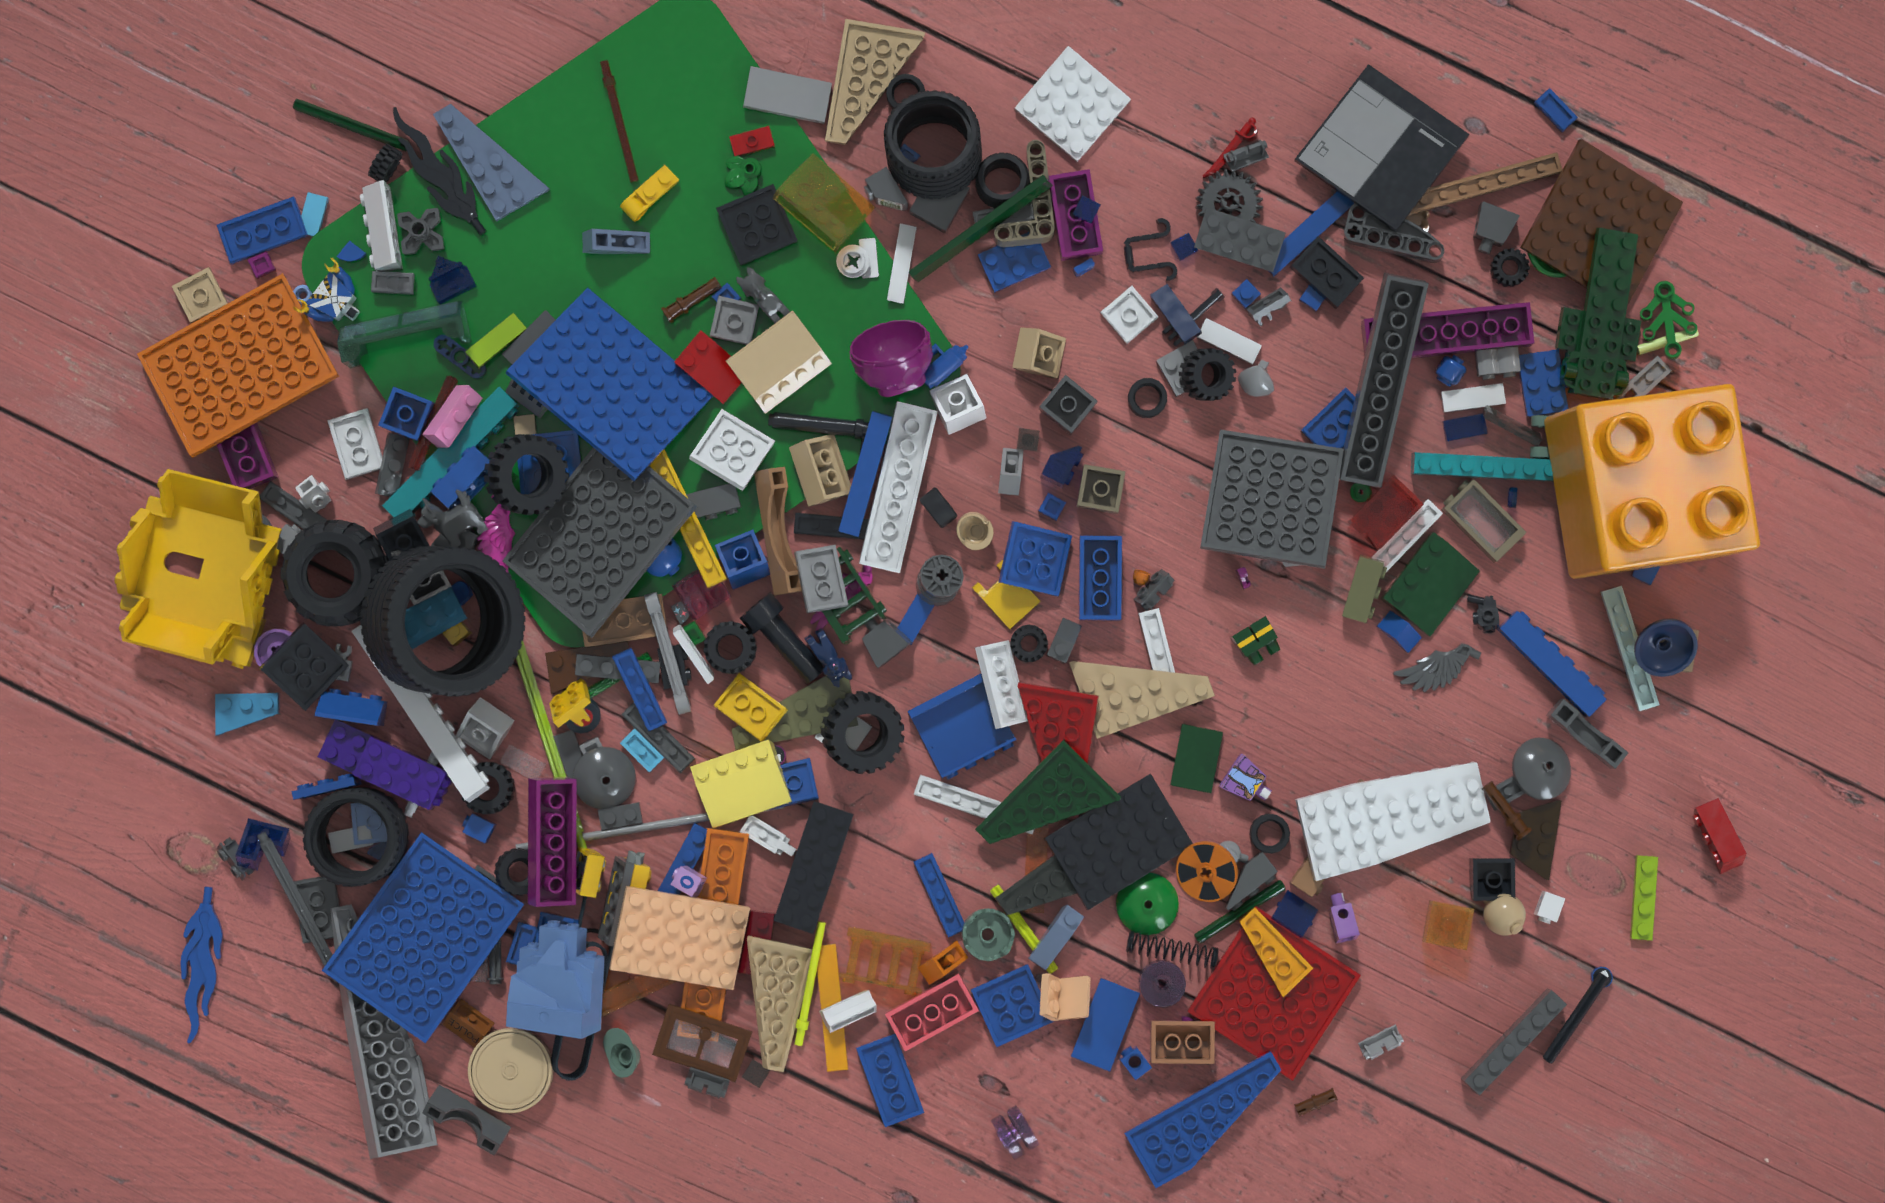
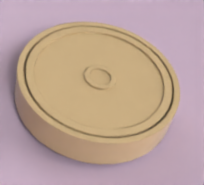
[468,1027,554,1113]

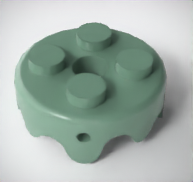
[961,908,1015,961]

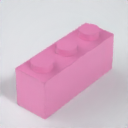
[422,385,483,448]

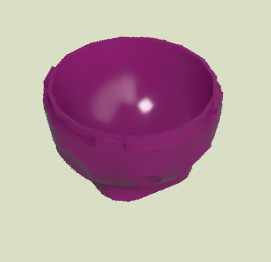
[850,320,933,397]

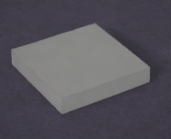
[710,296,759,345]

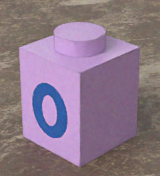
[671,866,707,897]

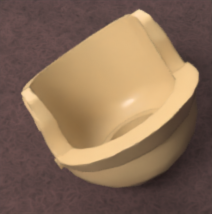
[956,512,994,550]

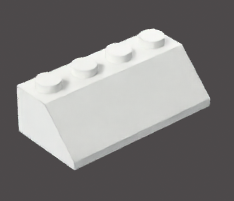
[360,180,403,272]

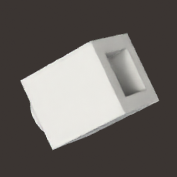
[1534,891,1565,924]

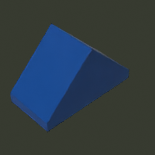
[1377,610,1422,653]

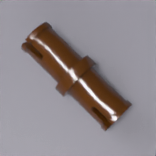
[1294,1088,1338,1117]

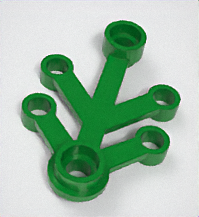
[1640,281,1697,360]

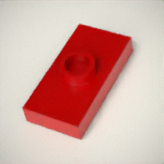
[729,126,775,156]

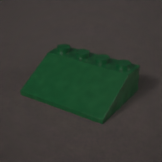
[1380,532,1480,637]

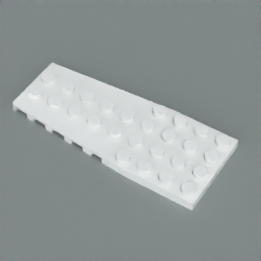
[1295,761,1490,881]

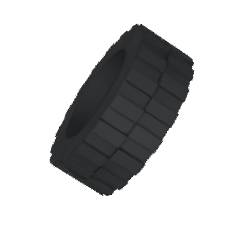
[494,848,528,896]

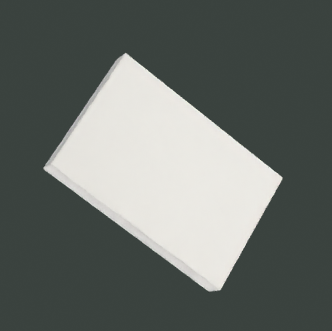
[327,408,383,480]

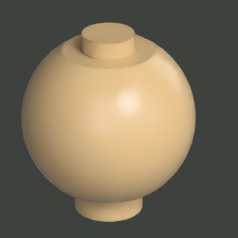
[1483,894,1526,936]

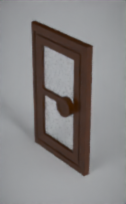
[652,1004,753,1083]

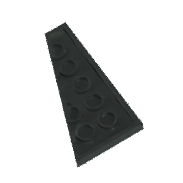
[995,855,1077,915]

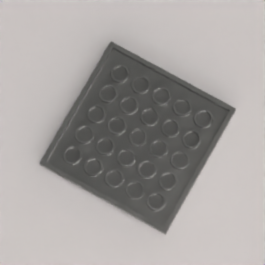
[1200,429,1344,569]

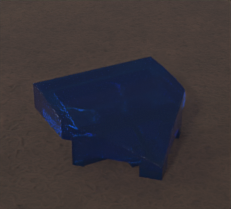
[428,256,477,305]

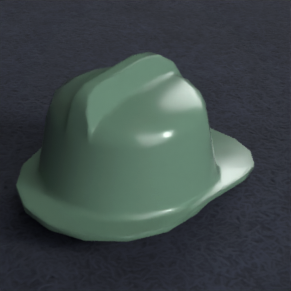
[603,1028,641,1078]

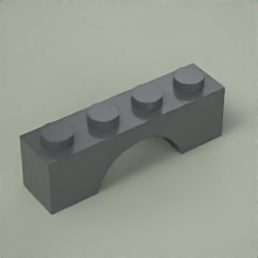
[1546,699,1628,769]
[422,1085,511,1156]

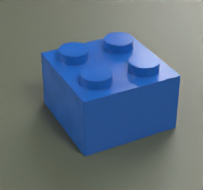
[378,387,436,443]

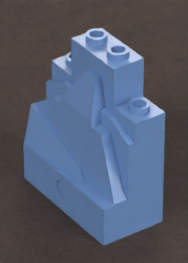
[506,920,605,1039]

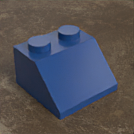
[715,530,770,590]

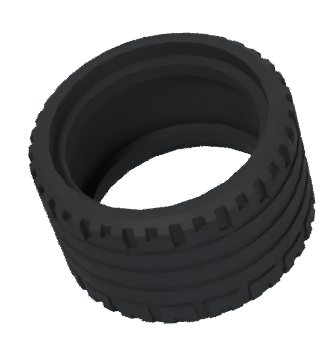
[884,90,982,199]
[303,787,409,887]

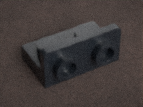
[657,644,692,690]

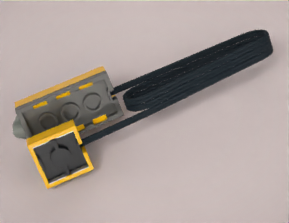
[551,847,651,1081]

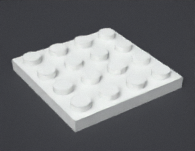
[1014,46,1131,162]

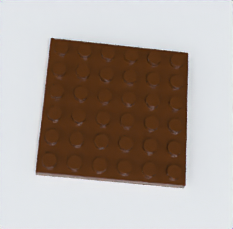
[1520,139,1683,306]

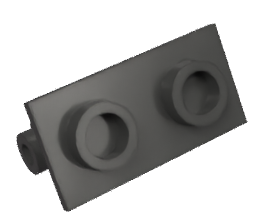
[1223,140,1269,172]
[1134,569,1175,611]
[217,837,255,881]
[684,1067,730,1099]

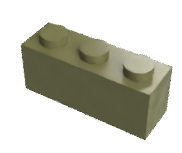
[1342,554,1387,623]

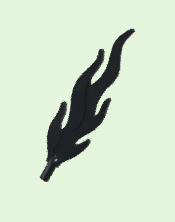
[393,107,487,236]

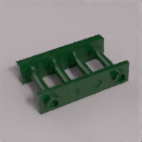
[822,547,887,645]

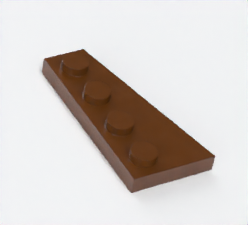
[545,641,629,694]

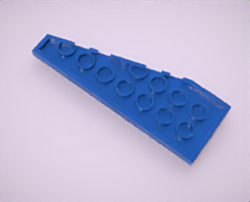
[1124,1051,1281,1188]

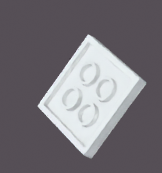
[689,409,775,491]

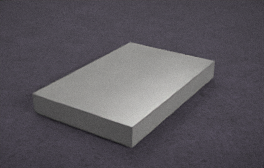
[794,545,848,613]

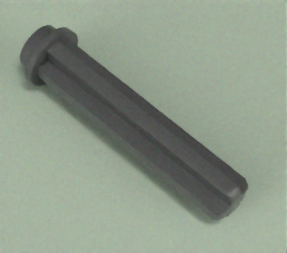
[487,939,504,984]

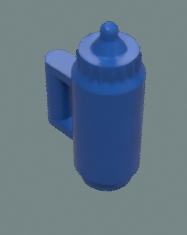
[924,343,969,389]

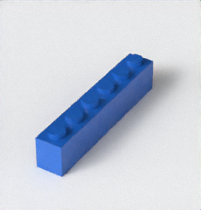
[1497,611,1607,717]

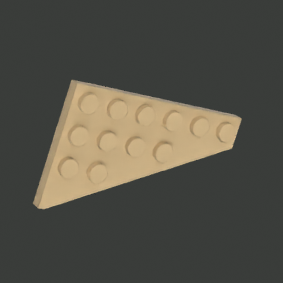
[825,19,925,145]

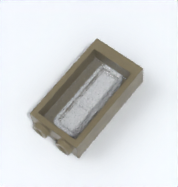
[1441,479,1527,563]

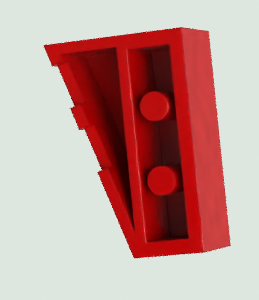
[1692,798,1747,874]

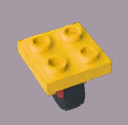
[549,678,601,734]

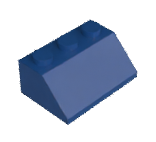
[430,446,490,509]
[315,688,388,726]

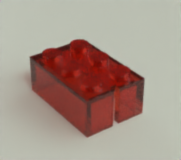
[1348,475,1424,550]

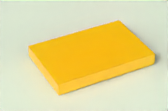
[713,673,788,742]

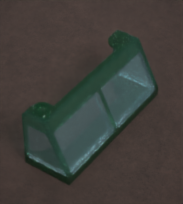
[337,300,472,369]

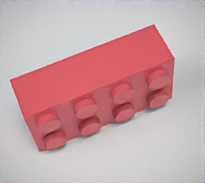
[885,972,979,1051]

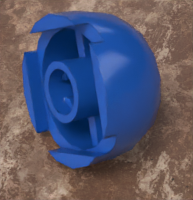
[646,538,682,577]

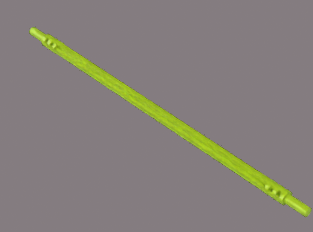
[480,540,587,848]

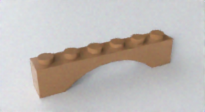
[754,467,802,596]

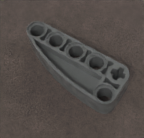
[1344,204,1445,263]

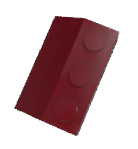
[737,910,775,975]

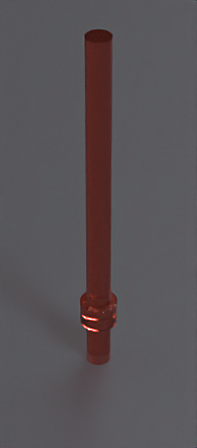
[600,60,639,182]

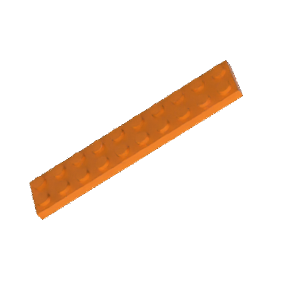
[677,828,749,1042]

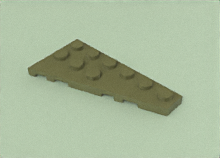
[732,676,858,750]

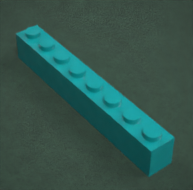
[382,387,519,517]
[1411,452,1554,482]

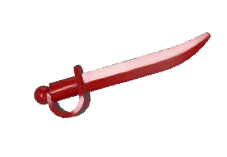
[1202,117,1258,178]

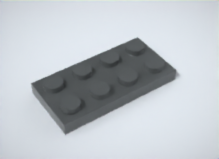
[1194,208,1286,272]

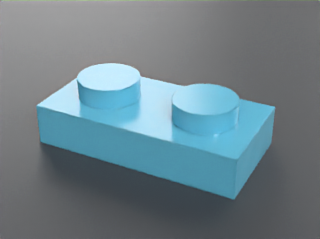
[620,728,664,772]

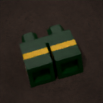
[1230,616,1280,665]

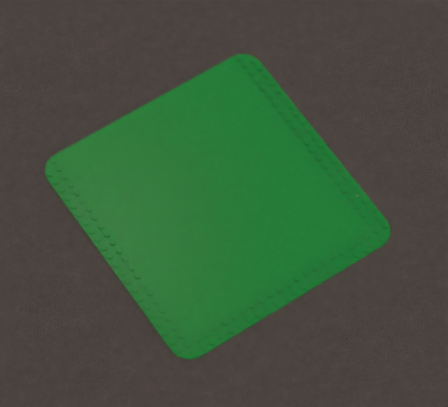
[302,0,961,648]

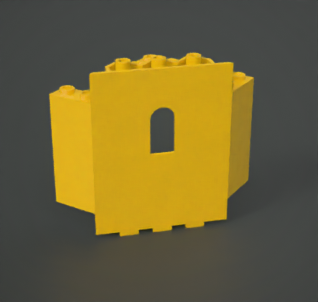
[114,469,282,665]

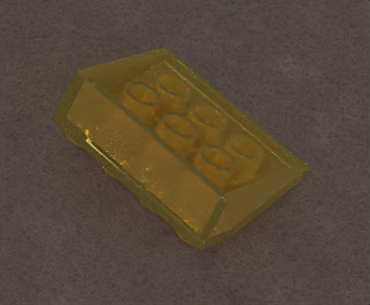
[773,153,876,253]

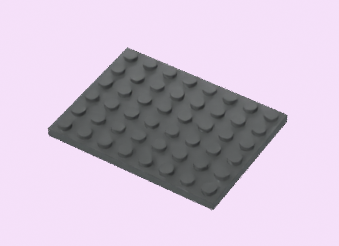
[502,448,697,638]

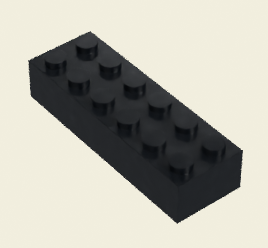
[773,801,854,934]

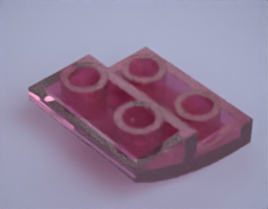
[672,568,731,620]

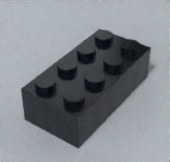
[373,509,451,605]

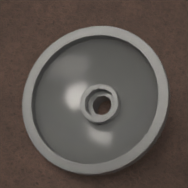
[1512,737,1571,800]
[573,747,636,809]

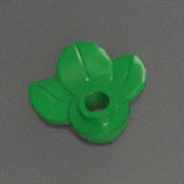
[725,156,761,196]

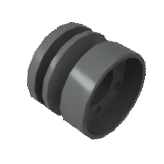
[916,555,964,606]

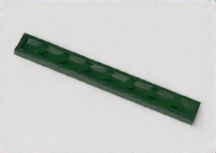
[909,175,1053,282]

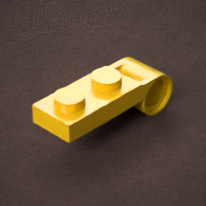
[620,165,679,222]

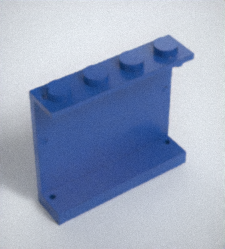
[908,674,1016,780]

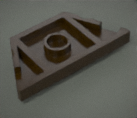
[1510,800,1562,880]

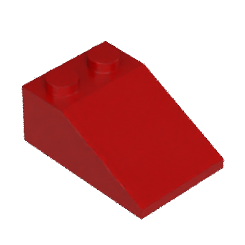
[674,330,742,405]

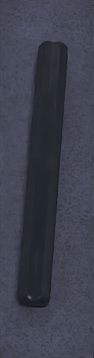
[1543,973,1609,1064]

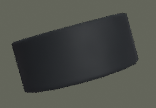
[886,74,925,110]
[1128,378,1167,418]
[1249,814,1290,854]

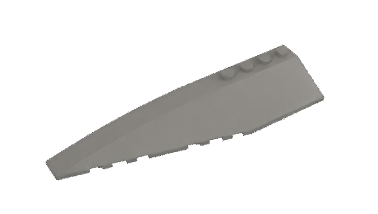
[330,904,437,1159]

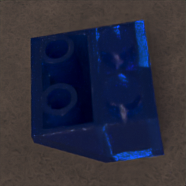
[1040,446,1084,488]

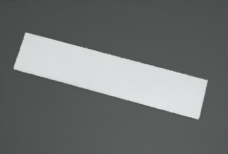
[887,224,917,304]

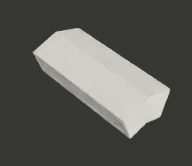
[819,990,877,1033]

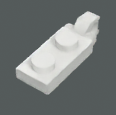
[740,815,797,856]

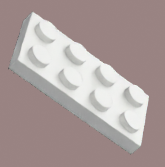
[975,640,1028,729]

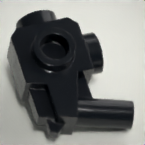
[1467,594,1499,634]

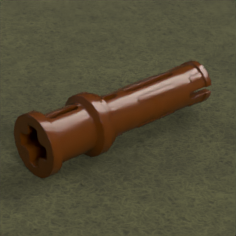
[661,277,722,323]
[1481,781,1532,841]

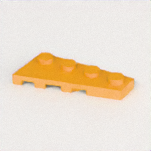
[1239,907,1313,997]

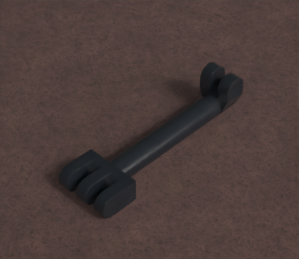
[1162,288,1225,347]

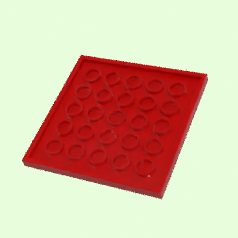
[1187,906,1361,1081]

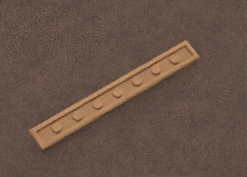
[1408,152,1562,216]

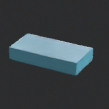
[301,192,329,237]

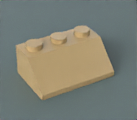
[789,435,851,507]

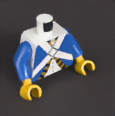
[293,258,360,322]

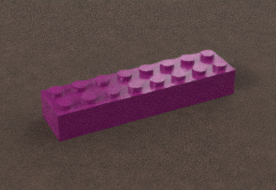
[1361,302,1534,358]

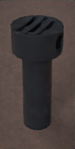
[739,592,824,685]

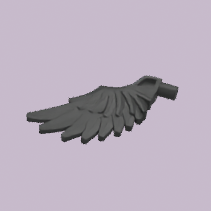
[1393,643,1481,692]

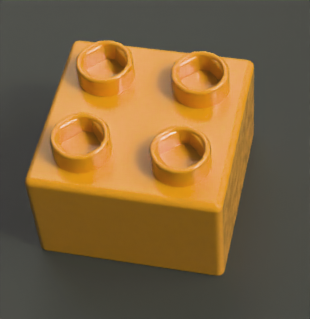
[1544,384,1760,579]

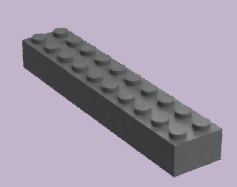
[1339,273,1429,488]

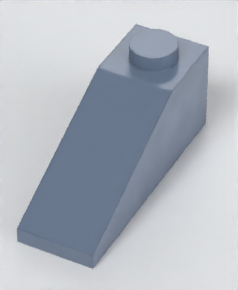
[582,229,650,254]
[1028,905,1084,970]

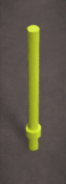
[794,921,826,1046]

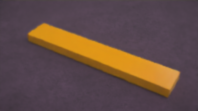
[817,944,848,1072]

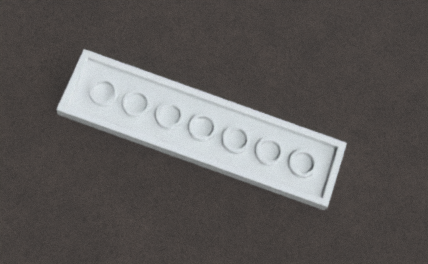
[859,401,938,573]

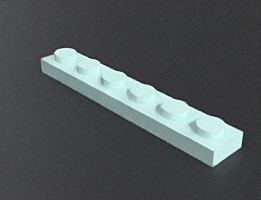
[1600,586,1660,711]

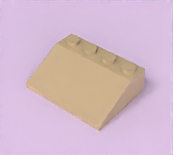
[726,310,832,414]

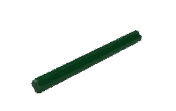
[293,99,410,151]

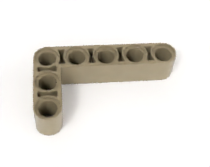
[994,140,1054,248]

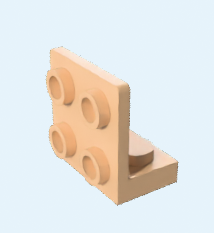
[1040,973,1091,1021]

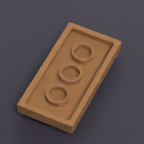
[582,594,667,647]

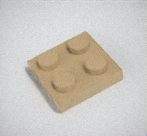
[172,267,228,323]

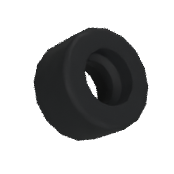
[920,488,958,528]

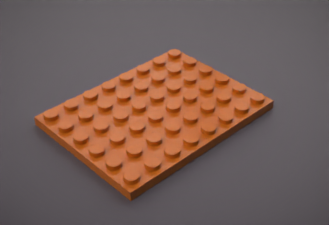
[137,273,340,458]

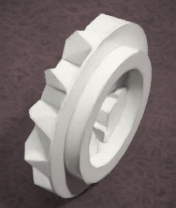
[836,245,870,278]

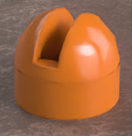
[1133,569,1151,586]

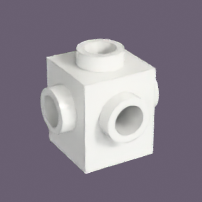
[295,475,332,513]

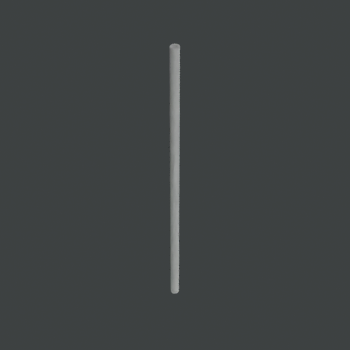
[516,807,785,850]

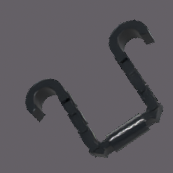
[1123,218,1177,281]

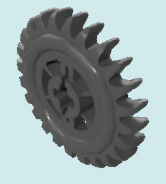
[1195,169,1263,223]

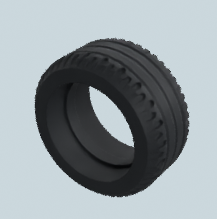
[975,152,1030,209]

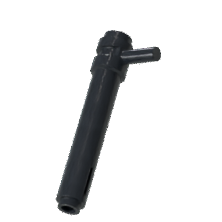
[768,412,869,456]

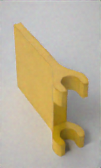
[972,560,1041,629]

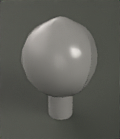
[1219,841,1249,863]

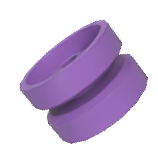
[254,629,293,666]

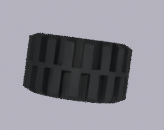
[1179,348,1237,401]
[703,621,757,674]
[462,762,515,814]

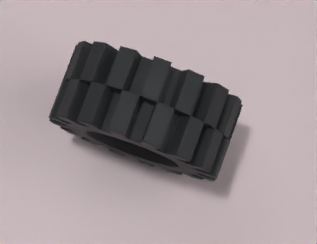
[368,144,403,182]
[1490,248,1530,287]
[1010,625,1048,662]

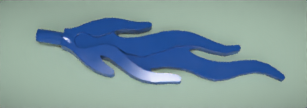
[180,886,223,1043]

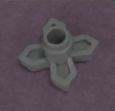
[397,208,445,255]

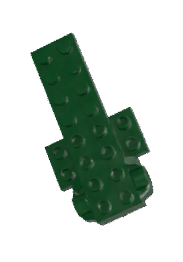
[1555,227,1642,400]

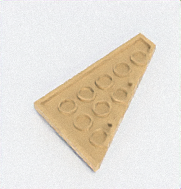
[1069,661,1215,739]
[747,936,812,1072]

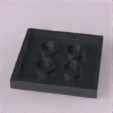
[716,184,798,266]
[259,622,349,711]

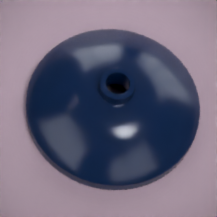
[1634,619,1698,677]

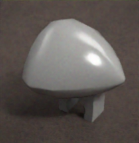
[1238,360,1274,397]

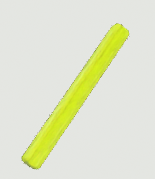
[990,885,1058,974]

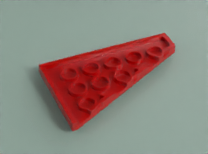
[1017,682,1099,819]

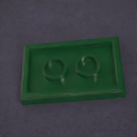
[1170,724,1223,793]

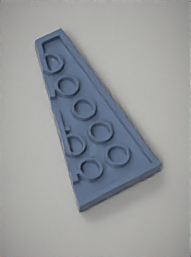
[433,104,550,221]

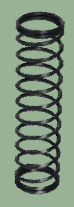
[1126,931,1219,970]

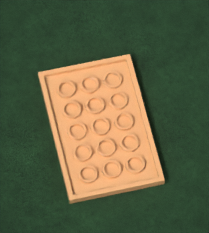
[609,886,750,990]

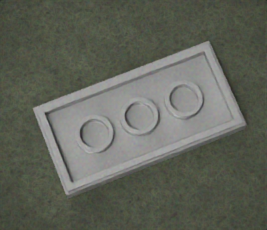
[743,66,832,124]

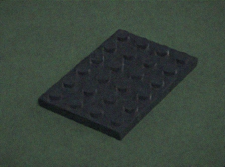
[1044,774,1193,910]

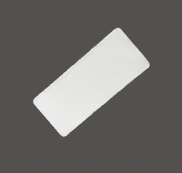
[859,238,879,278]

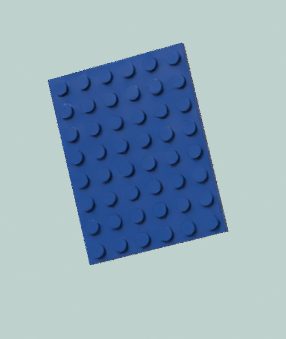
[506,288,713,481]
[322,832,525,1043]

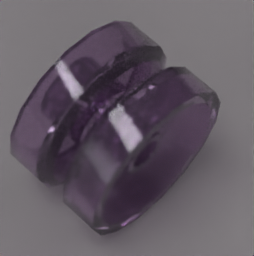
[1138,959,1186,1008]
[991,1105,1040,1160]

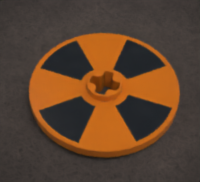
[1176,841,1238,902]

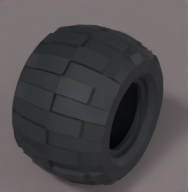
[281,520,388,627]

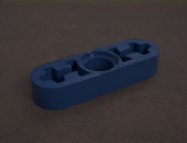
[434,335,487,379]

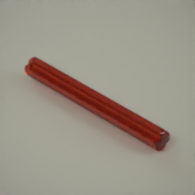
[408,376,458,471]

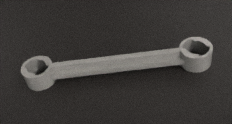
[644,592,691,715]

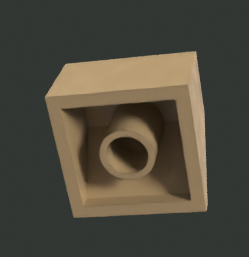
[1012,327,1066,379]

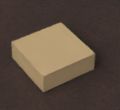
[514,414,537,435]

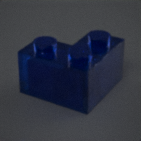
[235,818,291,871]

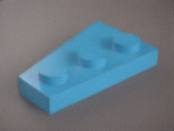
[215,693,279,736]

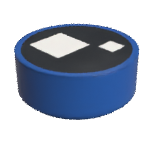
[1590,967,1613,988]

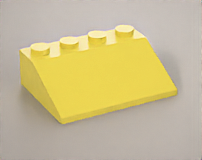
[690,739,792,829]

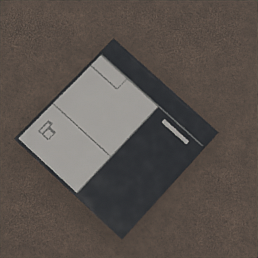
[1295,64,1470,232]

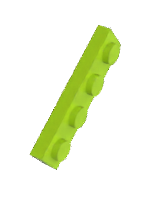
[1630,855,1658,941]

